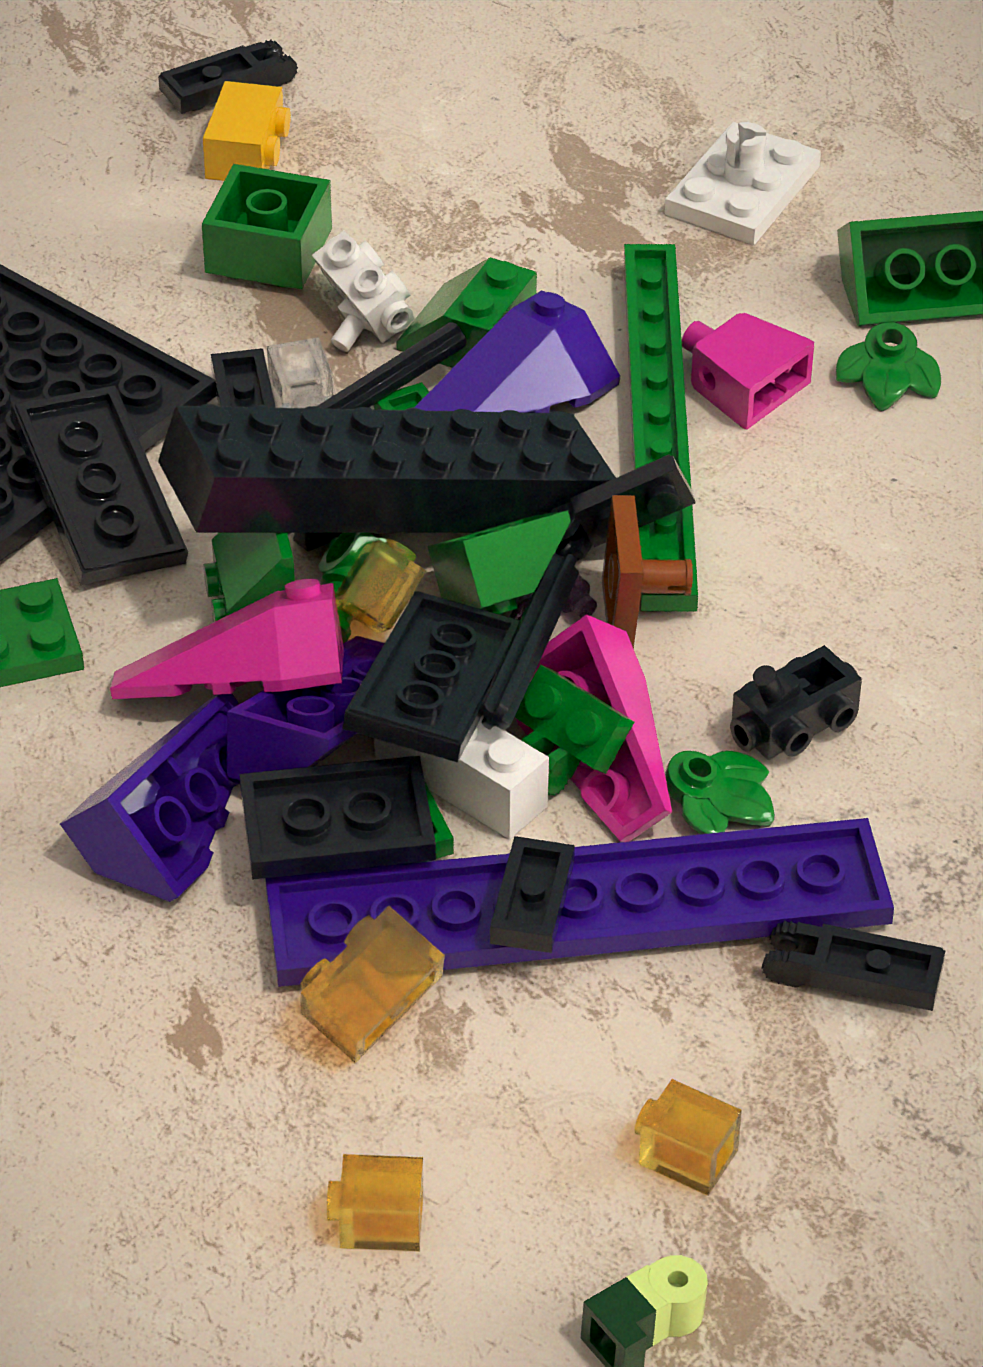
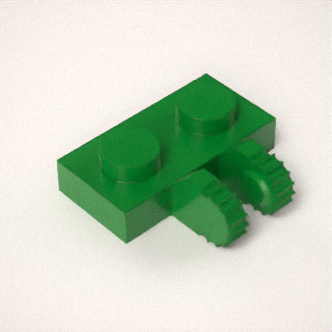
[515,664,635,796]

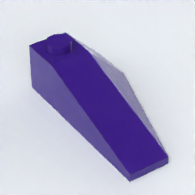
[414,290,620,413]
[227,636,385,780]
[60,694,240,902]

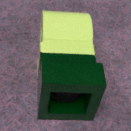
[580,1255,708,1367]

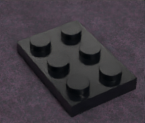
[239,756,436,880]

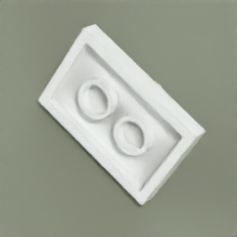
[665,122,821,246]

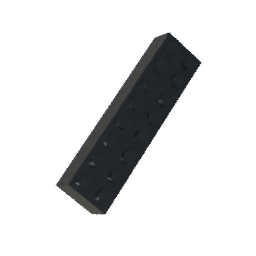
[158,404,616,533]

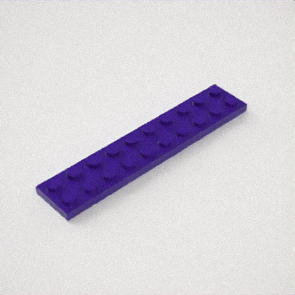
[265,818,894,987]

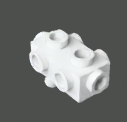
[312,230,415,352]

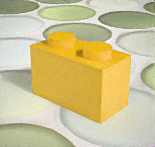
[203,81,291,181]

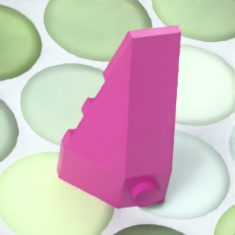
[110,579,344,699]
[516,614,672,842]

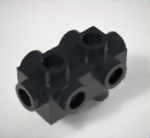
[730,645,862,760]

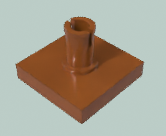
[602,495,693,649]

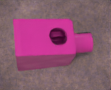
[682,313,815,430]

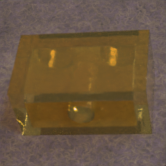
[300,906,445,1063]

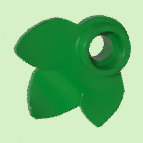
[836,322,941,411]
[665,750,775,834]

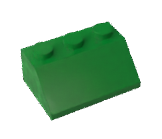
[837,211,983,326]

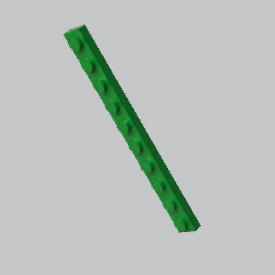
[624,244,698,612]

